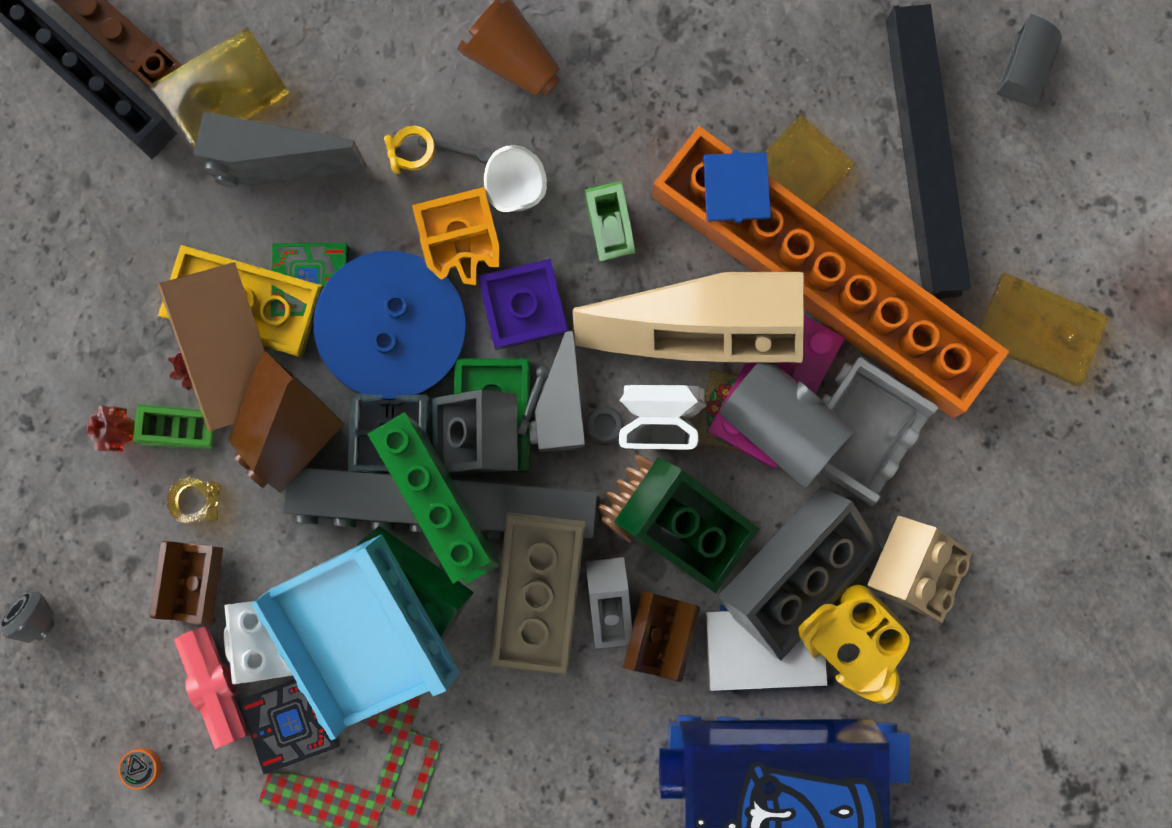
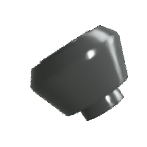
[0,592,54,643]

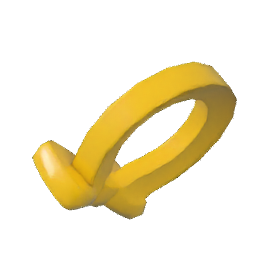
[384,125,436,174]

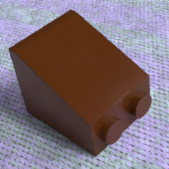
[228,351,345,493]

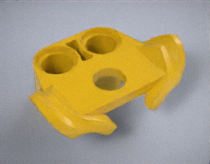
[798,585,910,704]

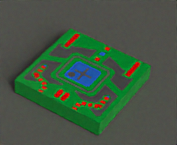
[271,243,349,316]

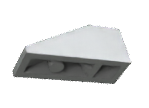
[529,331,585,453]

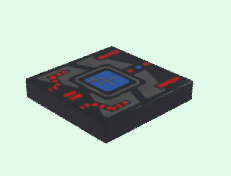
[239,679,340,775]

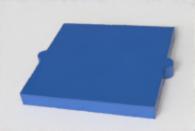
[703,150,771,224]

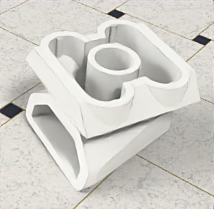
[619,385,707,450]

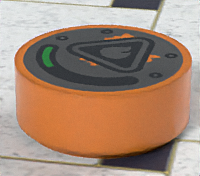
[118,748,162,790]

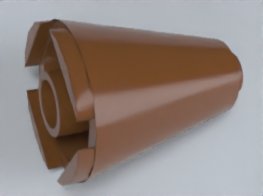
[457,0,561,97]

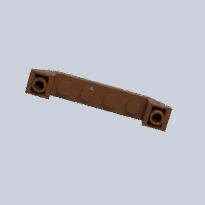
[52,0,184,94]

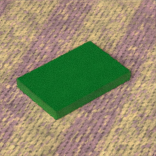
[454,359,530,472]

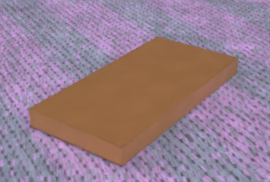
[157,262,265,431]

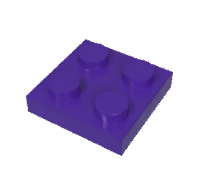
[478,259,568,350]

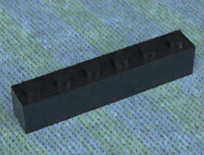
[0,0,177,159]

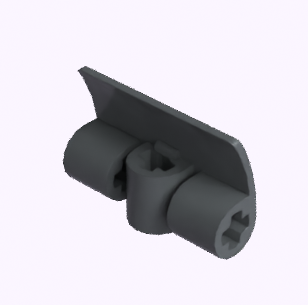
[720,362,856,488]

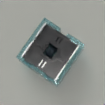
[348,394,431,474]

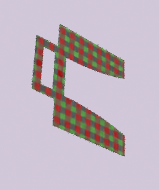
[258,696,443,828]

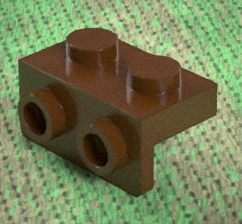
[150,541,223,625]
[623,591,700,682]

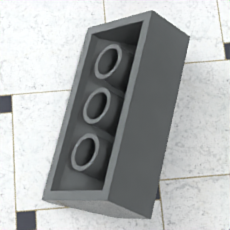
[718,486,883,661]

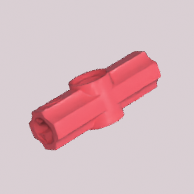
[174,626,249,749]

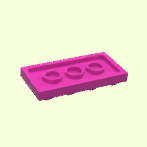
[707,315,845,469]

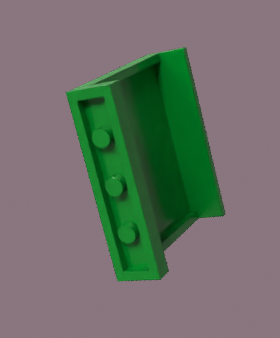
[368,412,501,585]

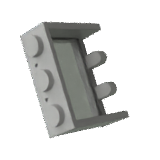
[820,357,938,507]

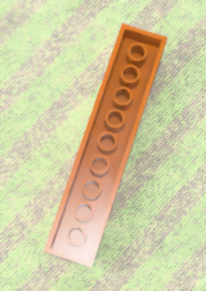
[652,126,1010,419]

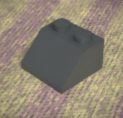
[432,390,518,474]

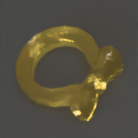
[167,477,221,523]

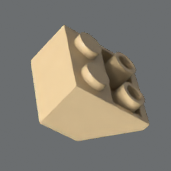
[867,515,972,623]

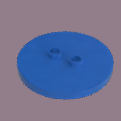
[313,251,466,400]

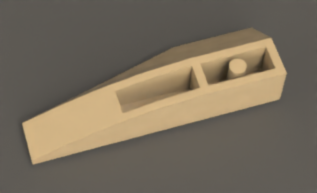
[573,272,804,362]

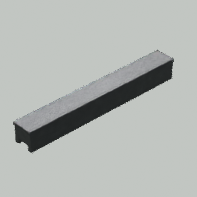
[886,4,971,299]

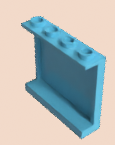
[251,534,460,740]

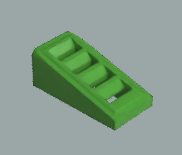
[133,404,214,449]

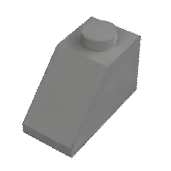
[586,557,632,649]

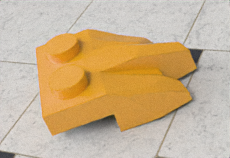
[412,187,499,286]

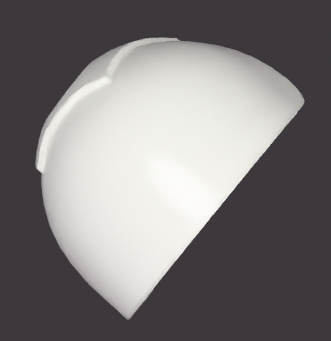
[484,145,547,212]

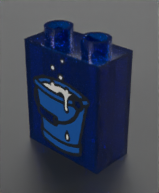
[659,719,890,828]

